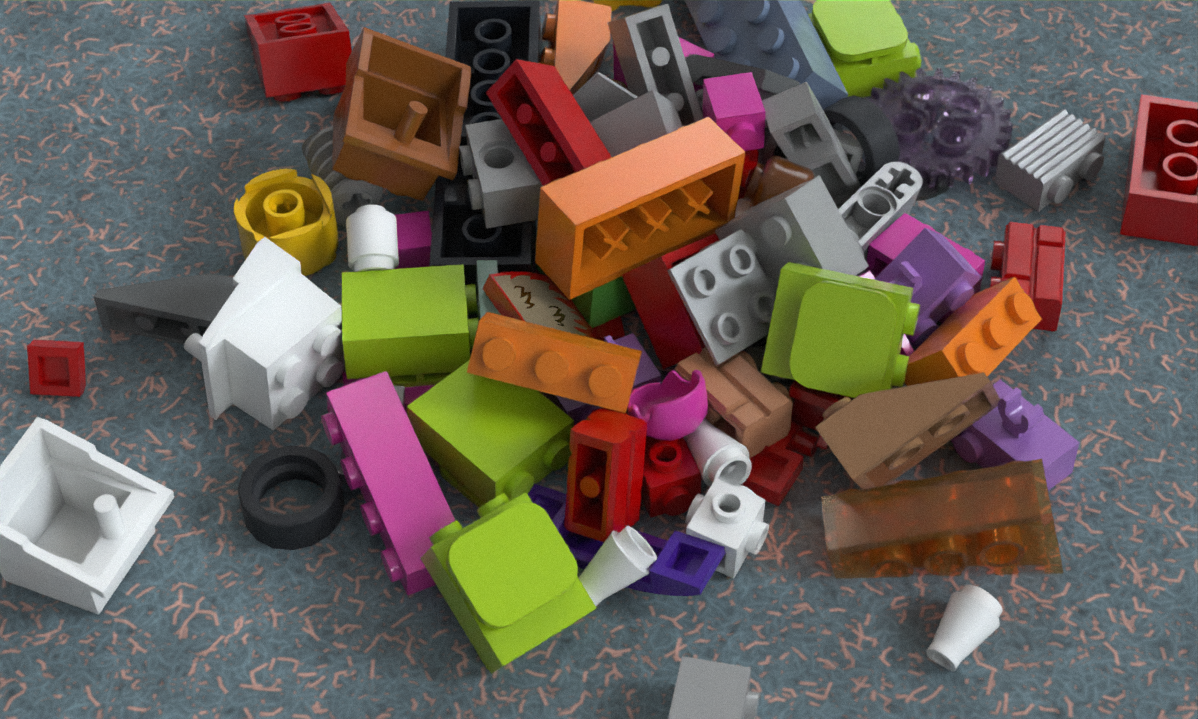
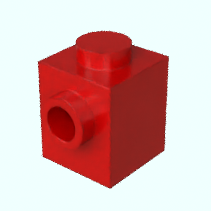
[641,436,701,518]

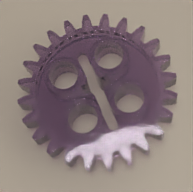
[865,68,1013,188]

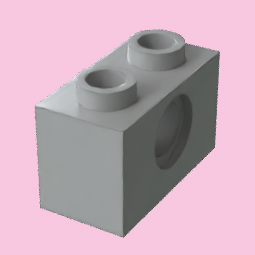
[459,119,543,228]

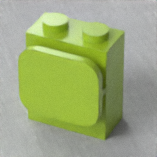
[808,0,921,98]
[761,262,920,398]
[342,264,478,387]
[407,360,574,508]
[420,492,597,674]

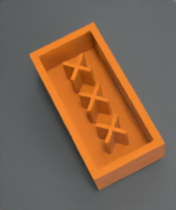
[535,117,745,300]

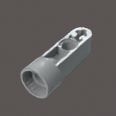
[838,162,923,276]

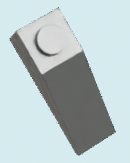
[94,273,236,345]

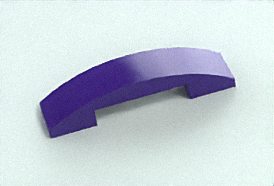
[528,483,725,596]

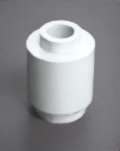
[346,205,399,272]

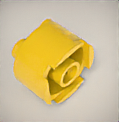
[234,169,339,276]

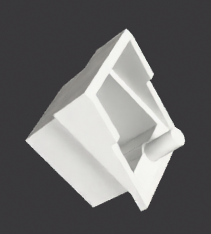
[184,237,345,431]
[0,417,174,615]

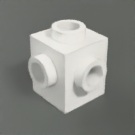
[685,478,769,579]

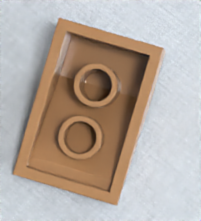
[815,373,1000,496]

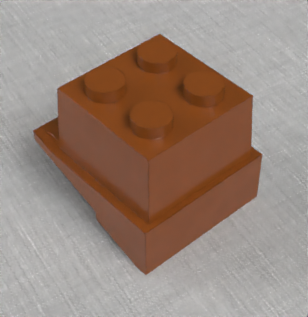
[332,27,471,201]

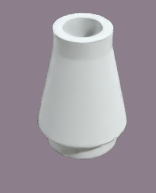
[684,418,752,487]
[578,526,657,606]
[926,585,1002,672]

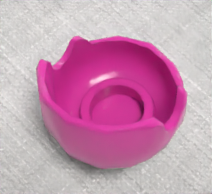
[626,370,708,441]

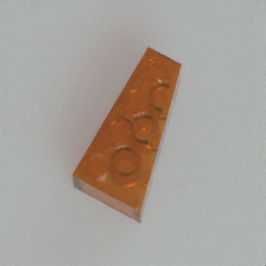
[821,459,1064,579]

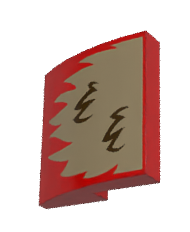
[482,271,600,340]

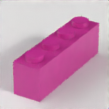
[321,371,455,595]

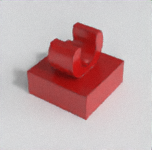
[27,340,86,397]

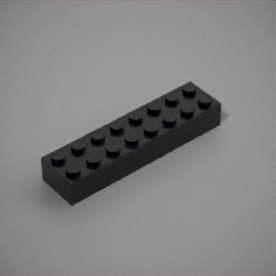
[430,0,542,285]

